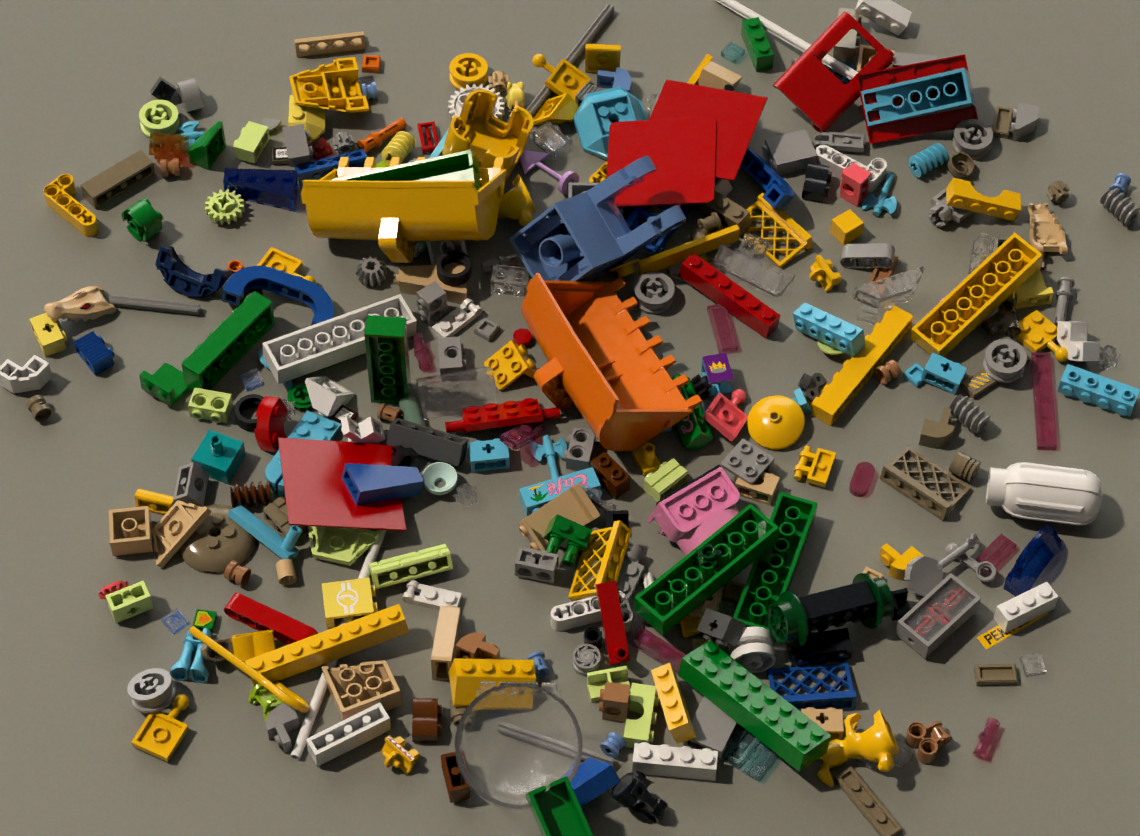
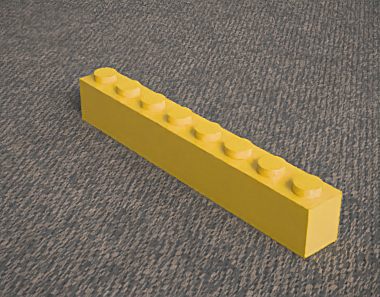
[811,305,913,426]
[245,604,409,687]

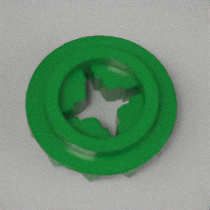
[287,383,312,410]

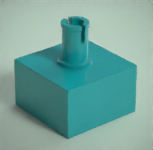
[191,429,246,484]

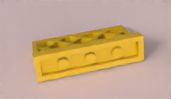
[742,192,813,269]
[568,520,632,601]

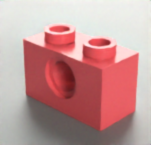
[840,163,871,207]

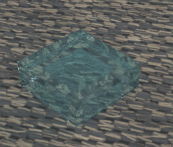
[721,42,745,64]

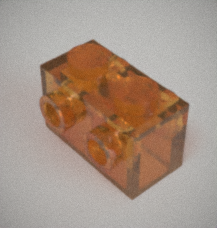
[149,132,189,161]

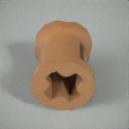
[377,403,402,422]

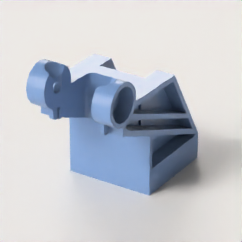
[509,155,687,282]

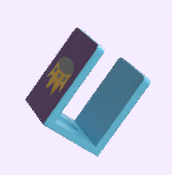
[701,353,733,397]

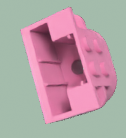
[647,467,740,556]

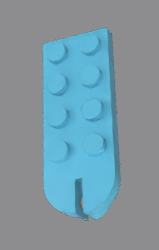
[265,411,341,496]

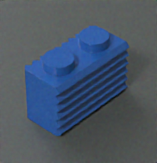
[73,331,115,375]

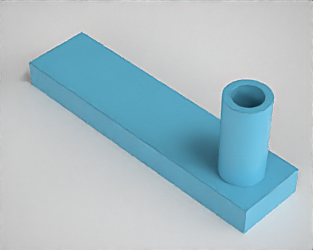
[227,505,302,559]

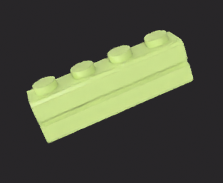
[368,544,453,589]

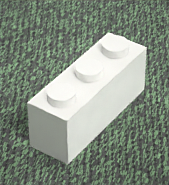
[855,0,912,36]
[994,582,1058,633]

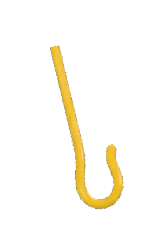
[189,626,310,713]

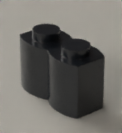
[801,163,832,202]

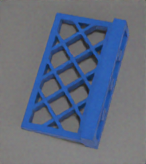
[767,663,857,711]

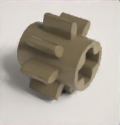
[1047,181,1070,203]

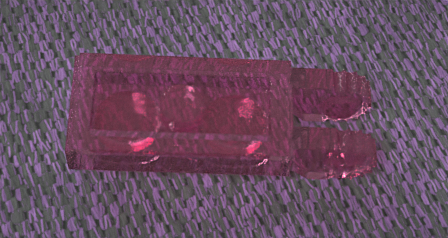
[500,422,545,450]

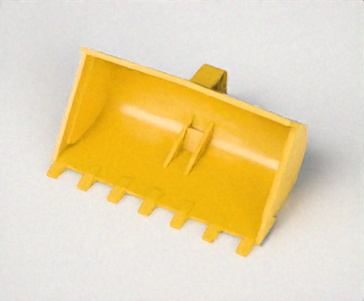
[301,157,507,263]

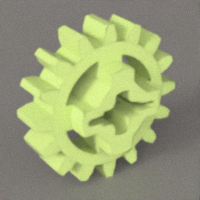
[205,189,245,225]

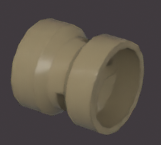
[26,395,52,422]

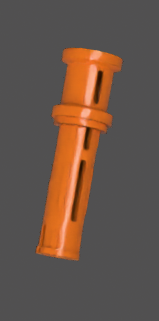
[357,118,407,154]

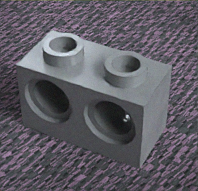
[416,281,447,326]
[563,427,596,471]
[515,547,558,584]

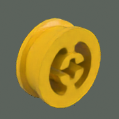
[449,53,488,90]

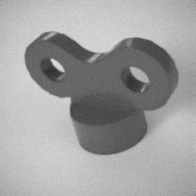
[798,373,825,401]

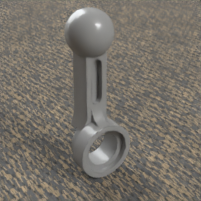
[945,543,996,582]

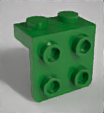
[139,363,188,406]

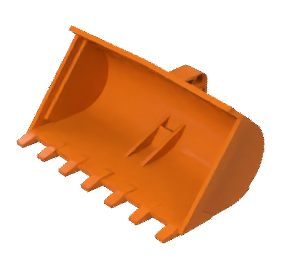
[521,273,703,452]

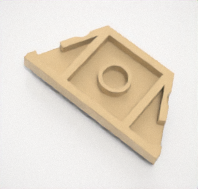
[152,500,212,568]

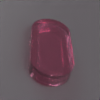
[849,462,875,497]

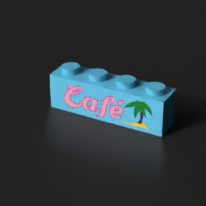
[519,467,601,517]

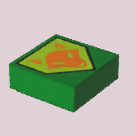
[192,609,217,632]

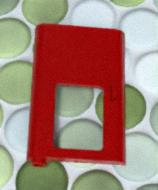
[772,12,895,133]

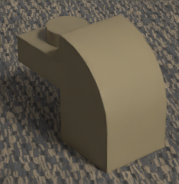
[919,407,955,448]

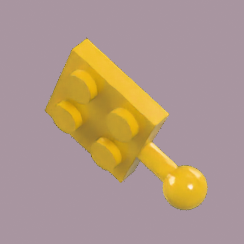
[532,54,591,101]
[257,247,316,284]
[1009,310,1068,362]
[131,694,189,762]

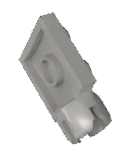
[928,187,972,227]
[592,541,645,602]

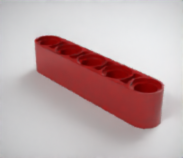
[224,593,318,645]

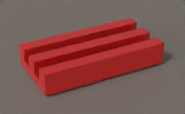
[417,121,439,154]

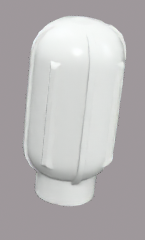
[986,462,1102,525]

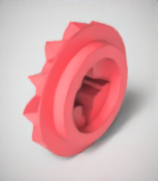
[98,580,129,600]

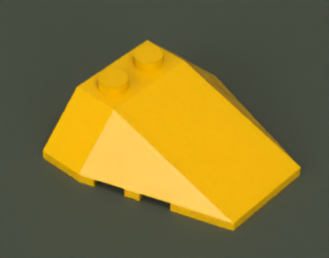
[289,57,369,113]

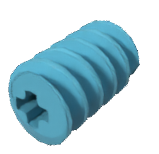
[908,143,949,178]

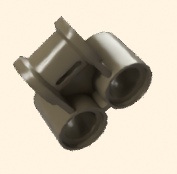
[690,212,725,240]

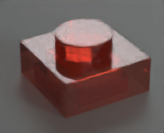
[308,137,333,160]

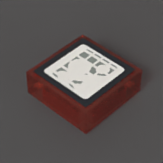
[331,405,358,427]

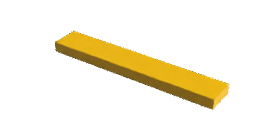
[638,225,740,276]

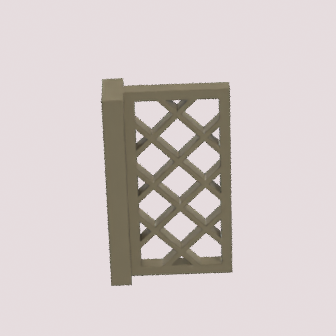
[880,446,971,521]

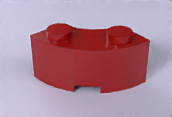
[254,396,289,452]

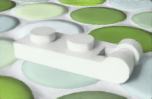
[432,298,483,338]
[402,580,462,610]

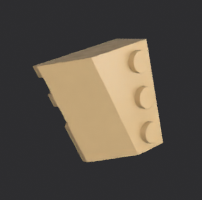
[321,660,403,721]

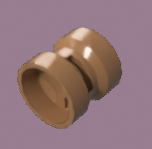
[160,158,181,177]
[875,360,901,385]
[224,560,252,587]

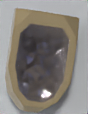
[200,638,234,662]

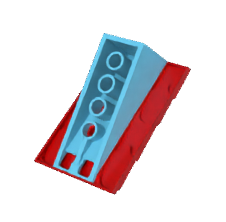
[856,54,979,144]

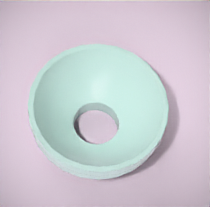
[422,462,457,495]

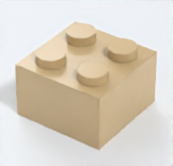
[109,506,153,556]

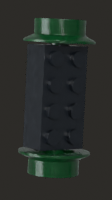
[767,573,893,648]

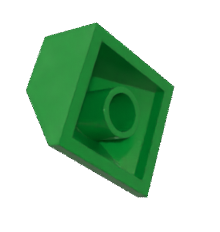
[188,121,226,170]

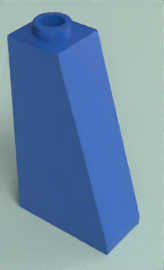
[341,463,424,505]
[567,758,621,807]

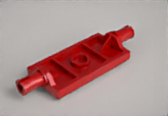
[445,398,561,433]

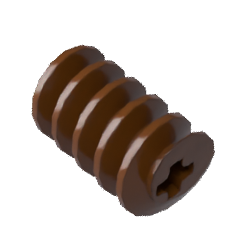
[230,481,272,508]

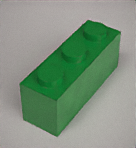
[741,17,774,72]

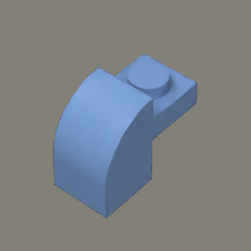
[597,67,632,93]

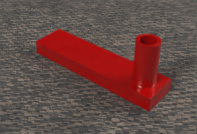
[595,581,630,665]

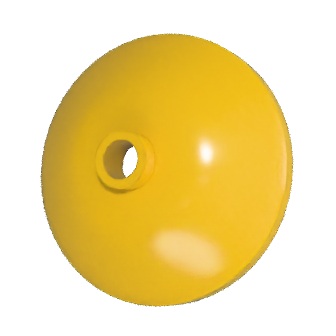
[747,395,805,450]

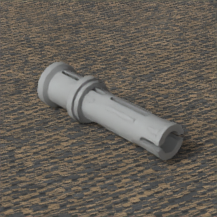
[1053,276,1075,327]

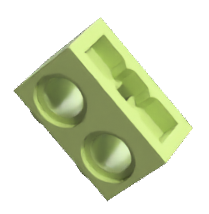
[188,388,233,423]

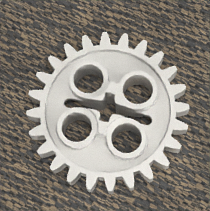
[448,83,505,120]

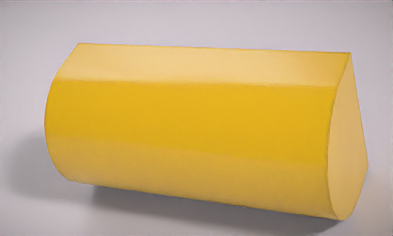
[134,489,175,515]

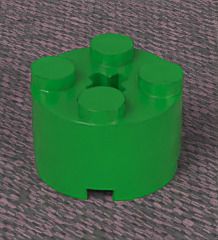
[121,198,163,242]

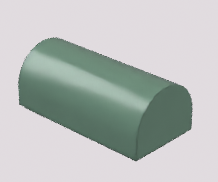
[399,396,426,426]

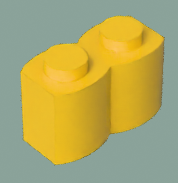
[232,630,275,663]

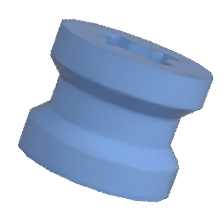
[361,82,378,100]
[600,732,626,758]

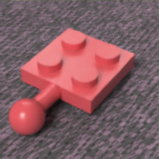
[702,389,748,442]

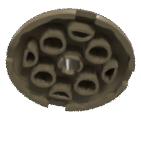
[178,505,256,574]

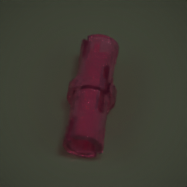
[411,333,431,371]
[973,718,1000,759]

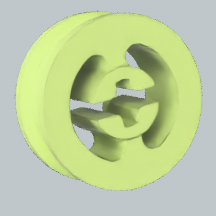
[139,100,180,138]

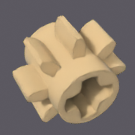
[488,71,509,93]

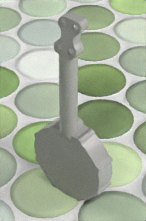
[904,534,980,597]

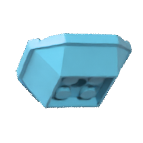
[573,86,647,160]

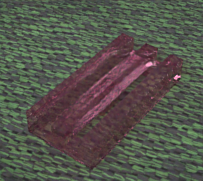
[976,533,1017,573]

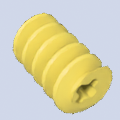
[381,131,416,167]

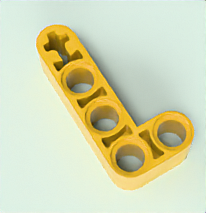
[43,174,99,237]

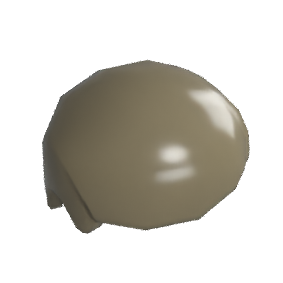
[947,151,975,179]

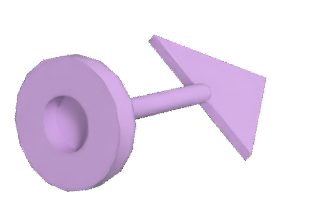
[519,150,579,195]

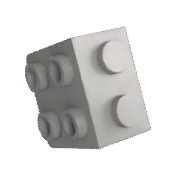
[721,438,774,484]

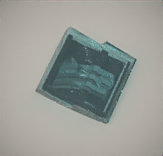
[723,728,779,782]

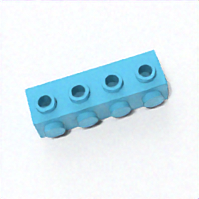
[793,302,866,357]
[1057,364,1140,417]

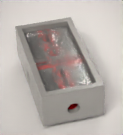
[895,573,981,659]

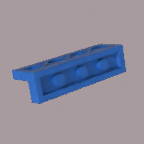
[294,149,367,190]

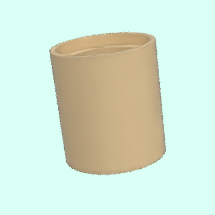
[276,559,297,585]

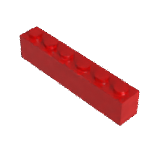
[679,252,781,339]

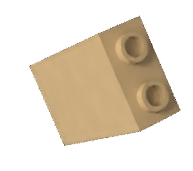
[517,483,601,552]

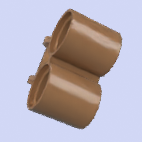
[905,720,952,764]

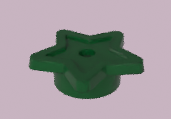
[695,543,722,566]

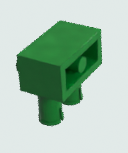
[544,514,592,567]

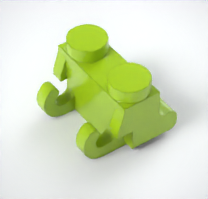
[248,684,284,722]

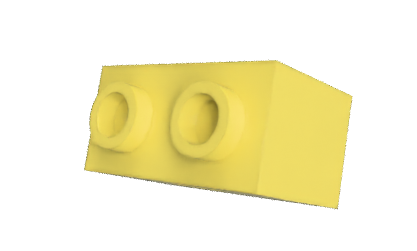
[30,313,68,357]

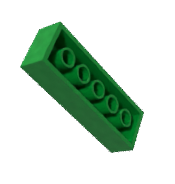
[181,291,275,391]
[364,315,411,404]

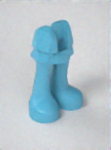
[170,627,211,683]

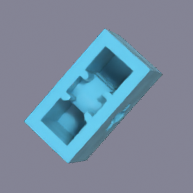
[921,352,967,395]
[468,438,510,472]

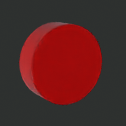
[513,328,532,347]

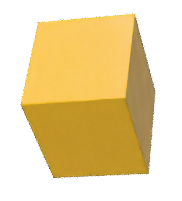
[830,209,864,246]

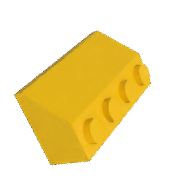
[448,658,536,708]

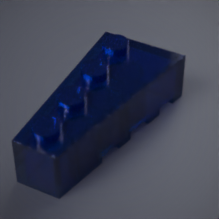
[223,168,299,212]

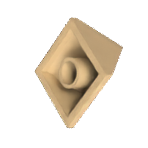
[697,61,742,91]

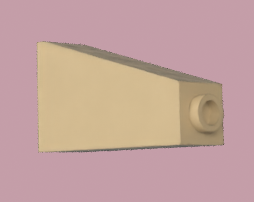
[396,264,467,304]
[431,605,461,681]

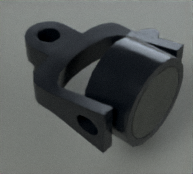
[611,770,668,823]

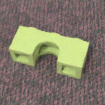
[623,683,659,748]

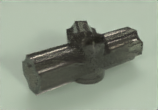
[982,293,1021,339]

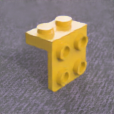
[484,340,537,390]

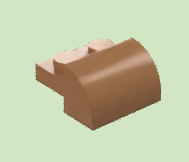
[456,633,500,659]

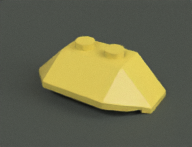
[288,94,326,146]

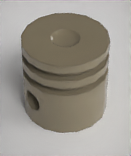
[949,451,981,482]

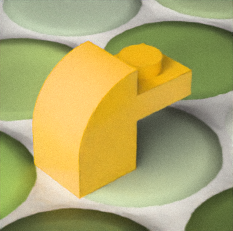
[879,543,924,580]

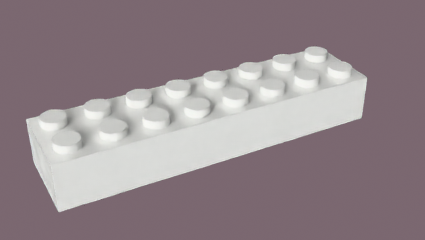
[262,294,417,384]

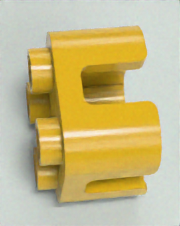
[442,89,534,181]

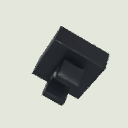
[390,445,416,467]

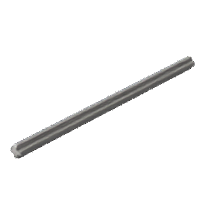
[526,5,614,117]

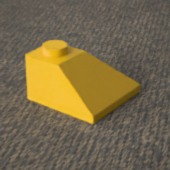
[533,93,579,126]

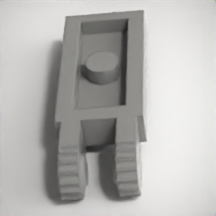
[814,132,865,153]

